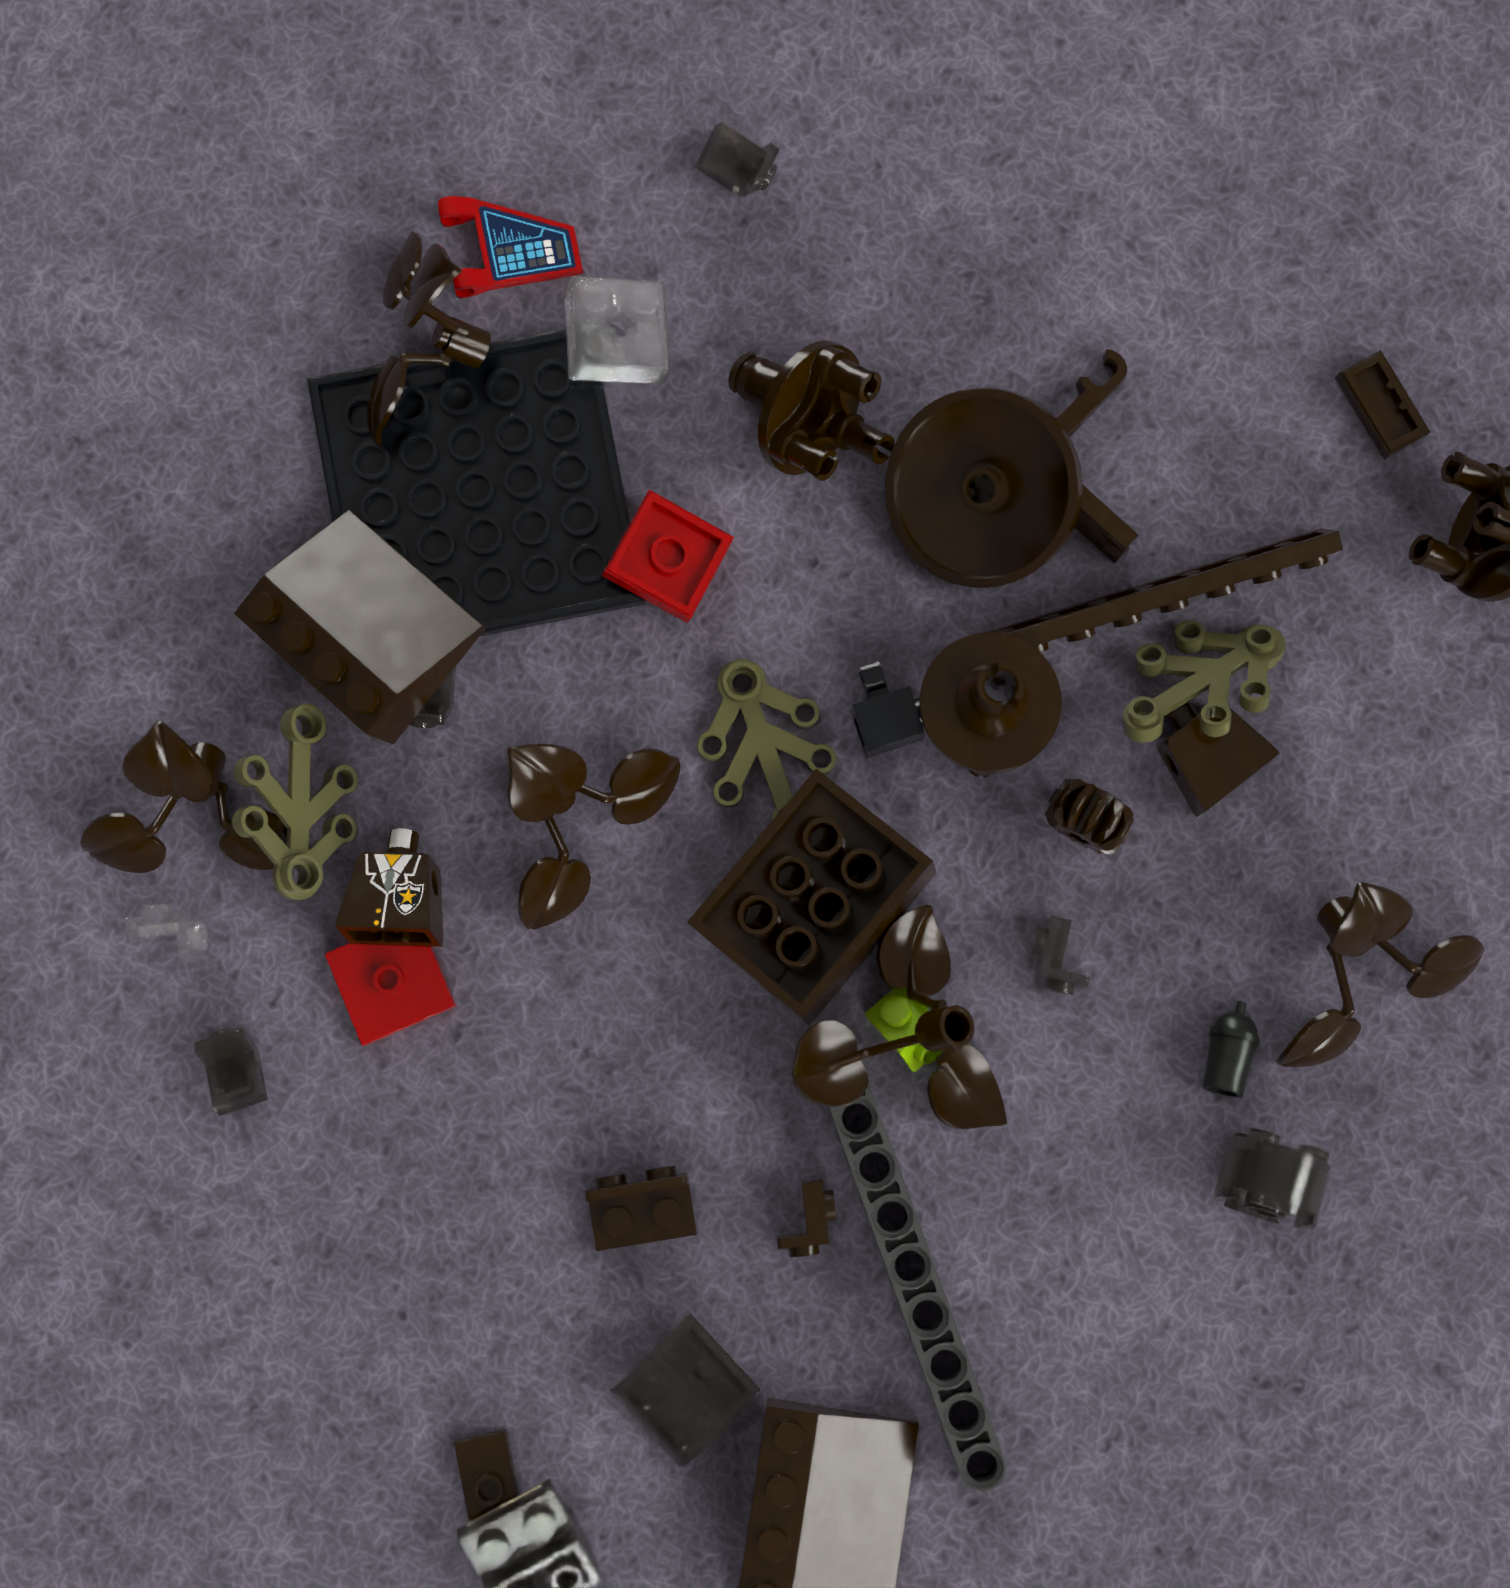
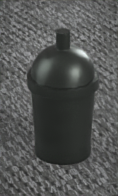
[1202,1001,1260,1098]

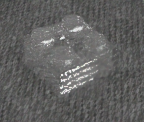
[564,277,670,383]

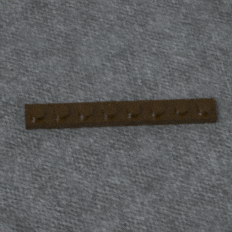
[989,528,1343,653]

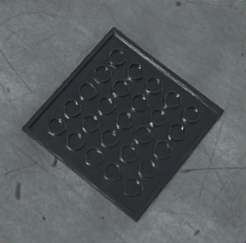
[307,324,646,636]

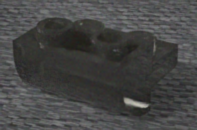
[610,1313,761,1467]
[457,1479,601,1588]

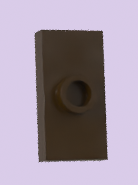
[1335,350,1431,460]
[454,1429,526,1547]

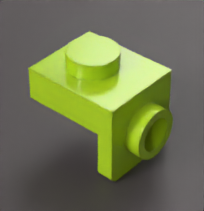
[864,988,941,1072]

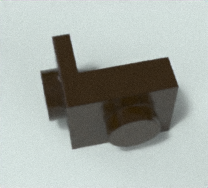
[777,1179,837,1257]

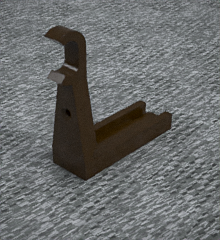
[1056,349,1139,564]

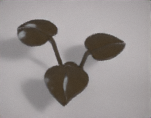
[367,231,491,446]
[80,720,311,873]
[507,744,681,930]
[1276,882,1485,1067]
[791,905,1007,1130]

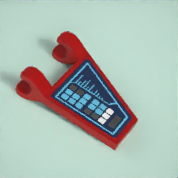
[438,196,583,299]

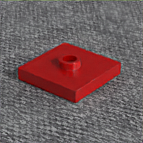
[602,489,734,623]
[325,943,457,1046]

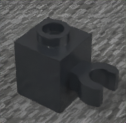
[851,661,925,758]

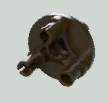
[728,340,894,481]
[1409,452,1510,602]
[919,632,1062,778]

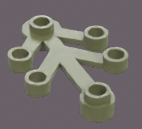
[1123,620,1286,743]
[697,659,836,821]
[232,704,358,901]

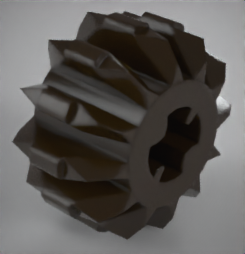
[1045,779,1134,854]

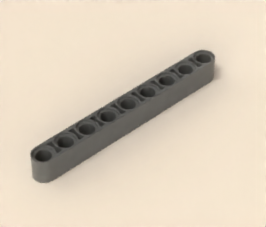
[827,1083,1006,1492]

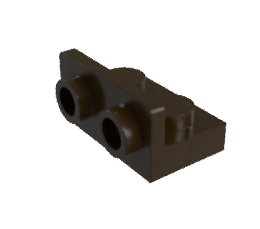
[585,1165,697,1251]

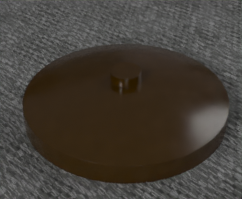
[885,387,1082,588]

